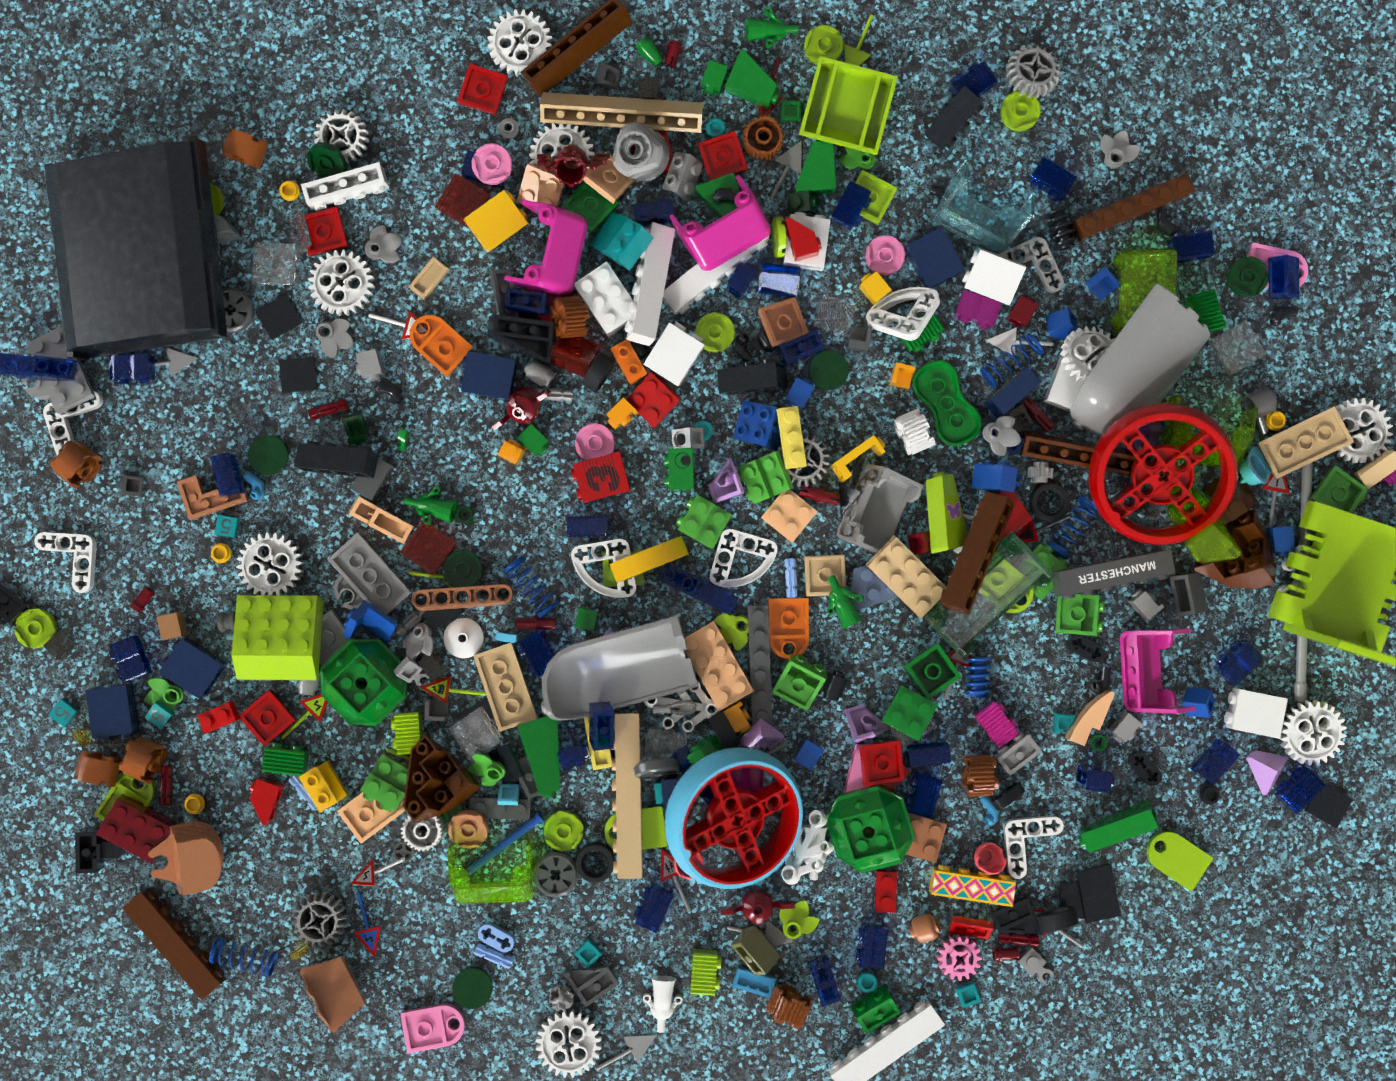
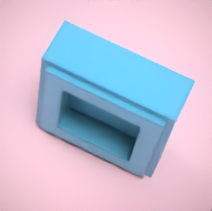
[496,632,519,643]
[497,784,520,806]

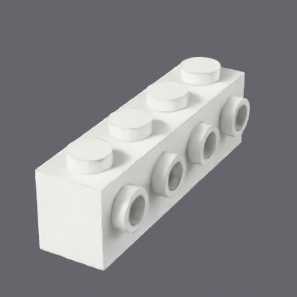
[301,162,389,211]

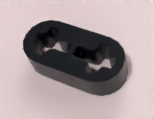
[1066,634,1105,662]
[1128,751,1162,786]
[991,781,1025,810]

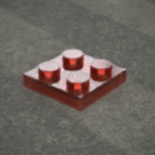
[435,173,491,230]
[400,520,457,575]

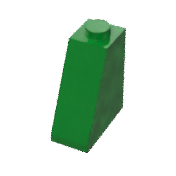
[725,49,780,110]
[794,140,836,195]
[695,173,740,218]

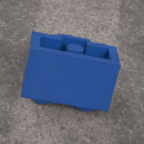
[971,461,1023,492]

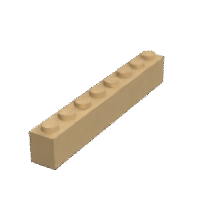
[540,92,703,133]
[611,713,643,879]

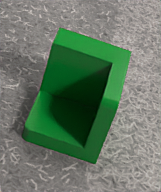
[575,607,599,632]

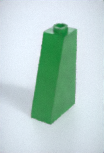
[516,716,560,799]
[1078,799,1159,853]

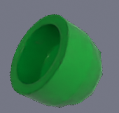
[1090,735,1107,751]

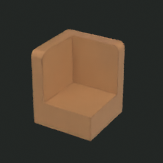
[157,612,188,640]

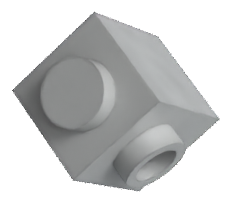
[356,349,385,382]

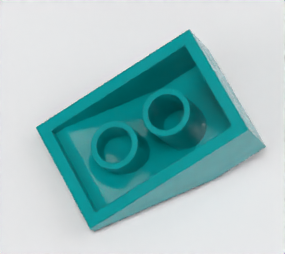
[589,212,654,271]

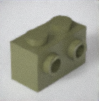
[731,926,780,976]

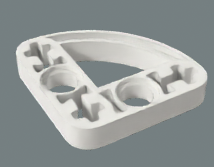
[866,287,940,341]
[710,529,778,587]
[571,539,636,598]

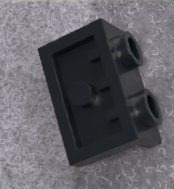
[0,584,28,628]

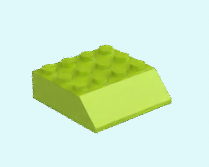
[799,56,898,155]
[231,595,324,680]

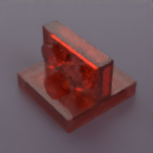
[550,337,601,377]

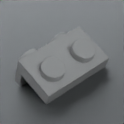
[662,152,703,201]
[994,731,1042,776]

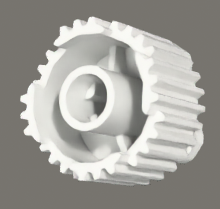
[894,408,935,455]
[401,815,446,852]

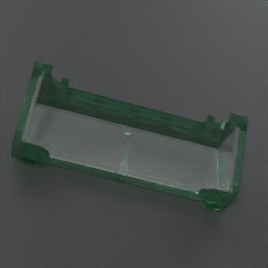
[924,531,1055,659]

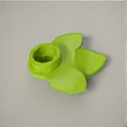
[714,613,748,651]
[779,900,819,939]

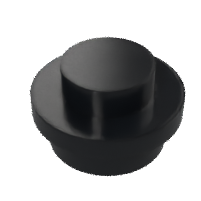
[1199,784,1220,805]

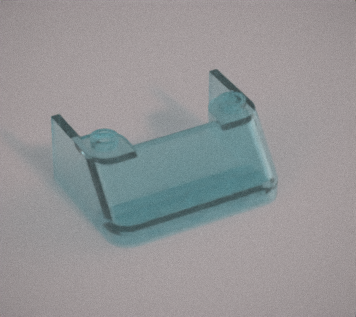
[935,159,1036,254]

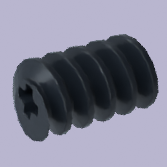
[1045,205,1080,251]

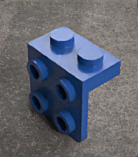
[343,600,397,643]

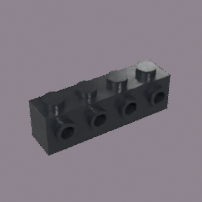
[294,441,379,478]

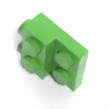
[739,450,794,504]
[1309,466,1369,514]
[676,495,732,550]
[1016,543,1069,600]
[1055,594,1105,636]
[771,654,827,711]
[360,753,408,812]

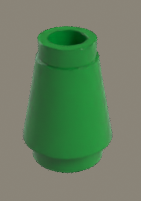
[635,36,664,67]

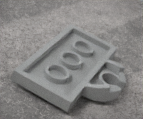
[21,325,96,414]
[327,533,413,615]

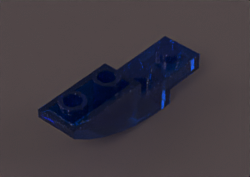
[0,353,78,381]
[658,563,740,616]

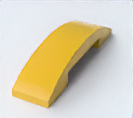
[610,536,689,583]

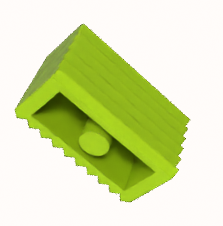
[391,711,423,755]
[690,949,721,996]

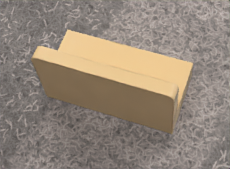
[1354,449,1396,489]

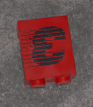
[571,451,631,504]

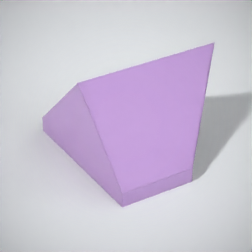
[708,456,744,504]
[844,704,891,742]
[739,718,784,750]
[1246,750,1289,795]

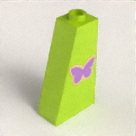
[926,471,968,554]

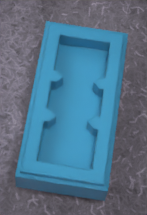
[732,965,777,998]

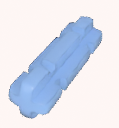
[785,558,797,598]
[289,775,316,809]
[474,943,514,969]

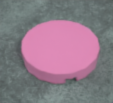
[472,143,513,185]
[865,235,905,276]
[575,423,615,461]

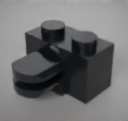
[75,827,126,873]

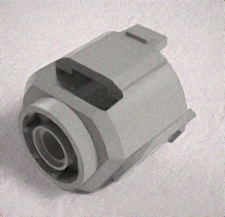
[613,123,669,181]

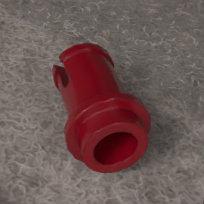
[664,40,682,68]
[130,586,155,613]
[992,946,1020,963]

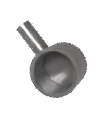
[1244,387,1277,434]

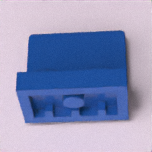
[733,400,781,451]

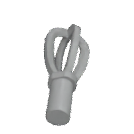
[653,700,696,716]

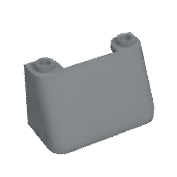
[837,464,923,554]

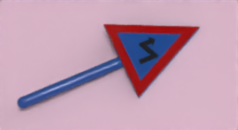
[353,891,382,958]

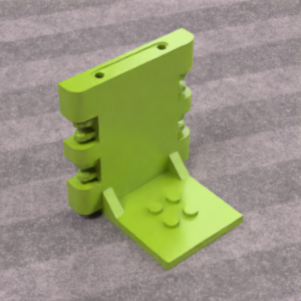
[1268,500,1396,667]

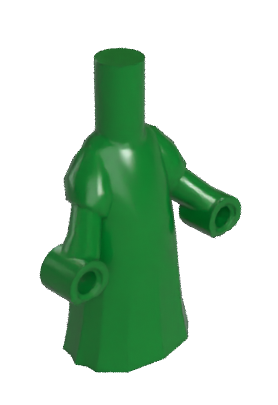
[745,7,798,49]
[403,486,458,525]
[827,575,864,629]

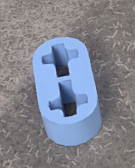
[478,922,515,952]

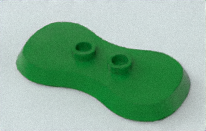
[912,360,982,446]

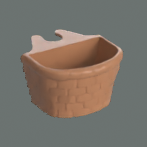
[148,821,223,896]
[300,956,367,1033]

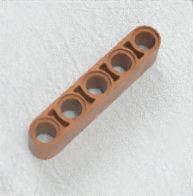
[412,584,513,611]

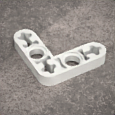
[43,391,103,456]
[34,532,97,593]
[1003,815,1064,879]

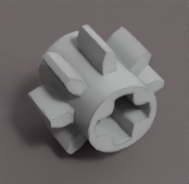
[1028,462,1054,483]
[548,985,574,1011]

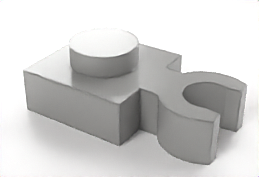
[393,656,430,686]
[1018,946,1054,984]

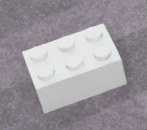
[574,262,633,338]

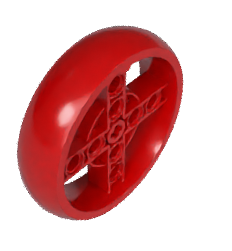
[1088,403,1238,545]

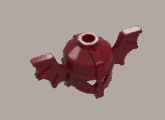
[537,144,610,187]
[491,386,551,431]
[721,886,795,925]

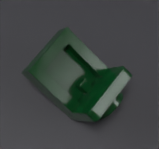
[787,190,820,215]
[341,411,369,446]

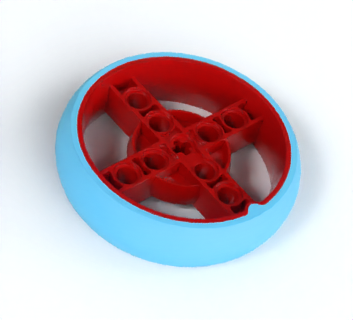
[665,748,803,889]

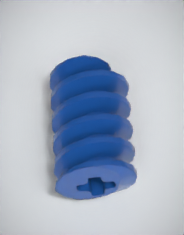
[964,656,992,698]

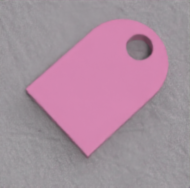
[1248,243,1308,292]
[400,1003,465,1054]

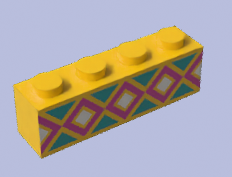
[929,864,1016,907]

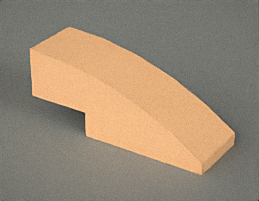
[348,495,414,544]
[1065,690,1115,746]

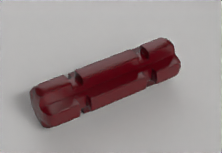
[308,399,348,420]
[159,765,173,805]
[999,933,1040,947]

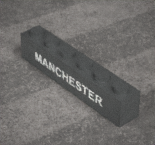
[1050,549,1175,599]

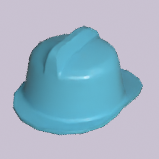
[1239,446,1271,485]

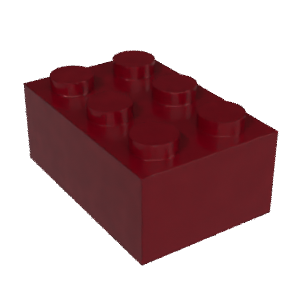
[96,794,177,863]

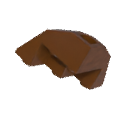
[1194,509,1276,589]
[403,735,481,823]

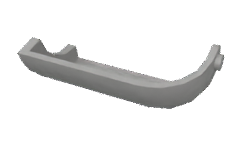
[1070,284,1210,436]
[541,616,699,720]

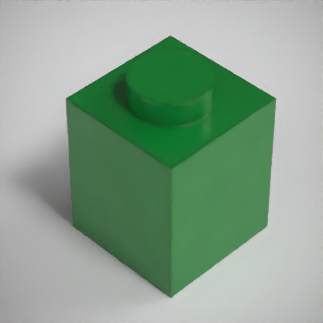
[701,60,728,95]
[517,424,550,456]

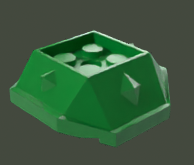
[320,639,408,726]
[826,785,915,873]

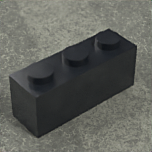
[924,85,984,150]

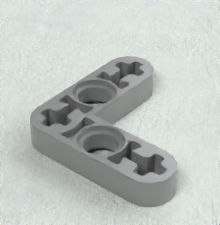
[998,237,1064,293]

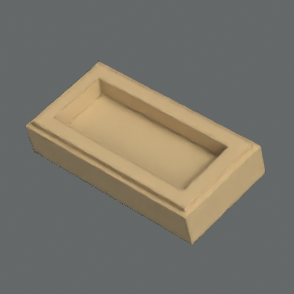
[408,256,450,301]

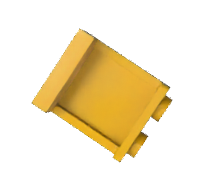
[463,190,528,253]
[830,435,886,482]
[299,760,349,812]

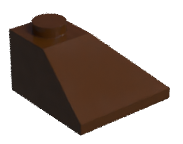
[1201,472,1258,523]

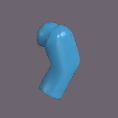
[243,471,265,500]
[979,796,999,826]

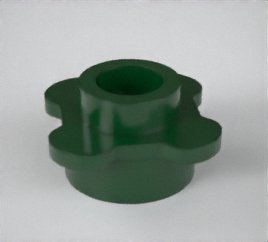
[454,504,477,526]

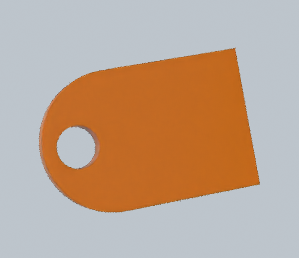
[410,315,474,378]
[768,598,809,659]

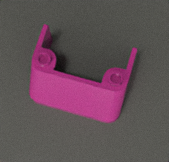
[670,175,771,271]
[504,200,588,295]
[1120,628,1196,714]

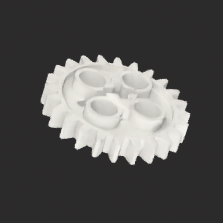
[488,9,553,77]
[529,123,595,189]
[308,250,375,316]
[1060,326,1115,382]
[1336,398,1393,463]
[236,532,304,595]
[1280,699,1347,766]
[536,1009,602,1078]

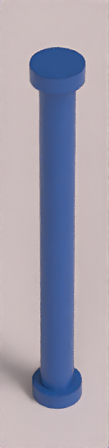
[460,811,545,880]

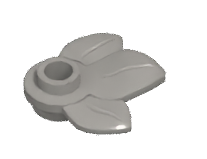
[1100,130,1141,169]
[365,225,403,263]
[316,319,354,358]
[982,416,1021,456]
[402,623,434,660]

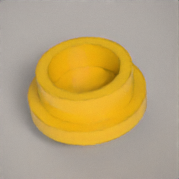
[279,181,300,201]
[1265,411,1286,431]
[211,543,232,563]
[184,794,205,814]

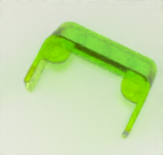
[1160,395,1258,468]
[1165,485,1243,563]
[448,839,535,904]

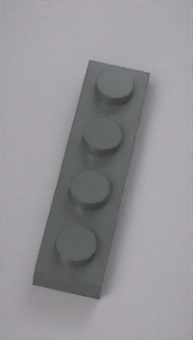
[490,268,519,351]

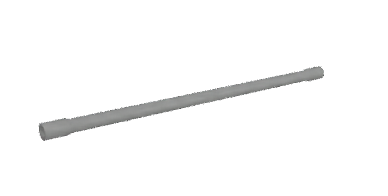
[1294,420,1313,702]

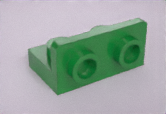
[850,985,901,1034]

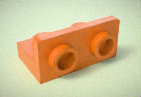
[610,340,647,386]

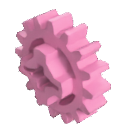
[936,934,982,981]

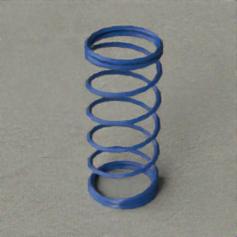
[980,333,1044,389]
[1047,496,1099,559]
[504,555,560,618]
[209,937,278,978]

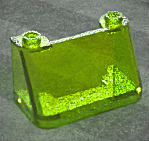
[1111,249,1177,333]

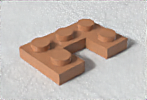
[177,462,249,520]

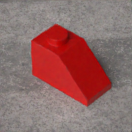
[784,217,822,262]
[250,776,285,825]

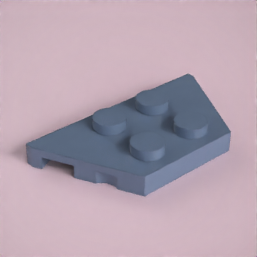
[850,565,898,610]

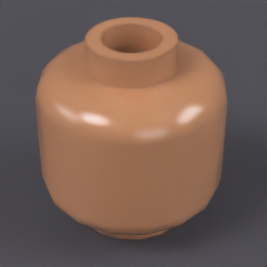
[909,913,941,943]

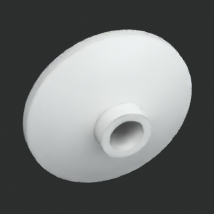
[444,618,484,658]

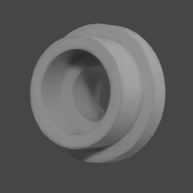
[499,118,519,139]

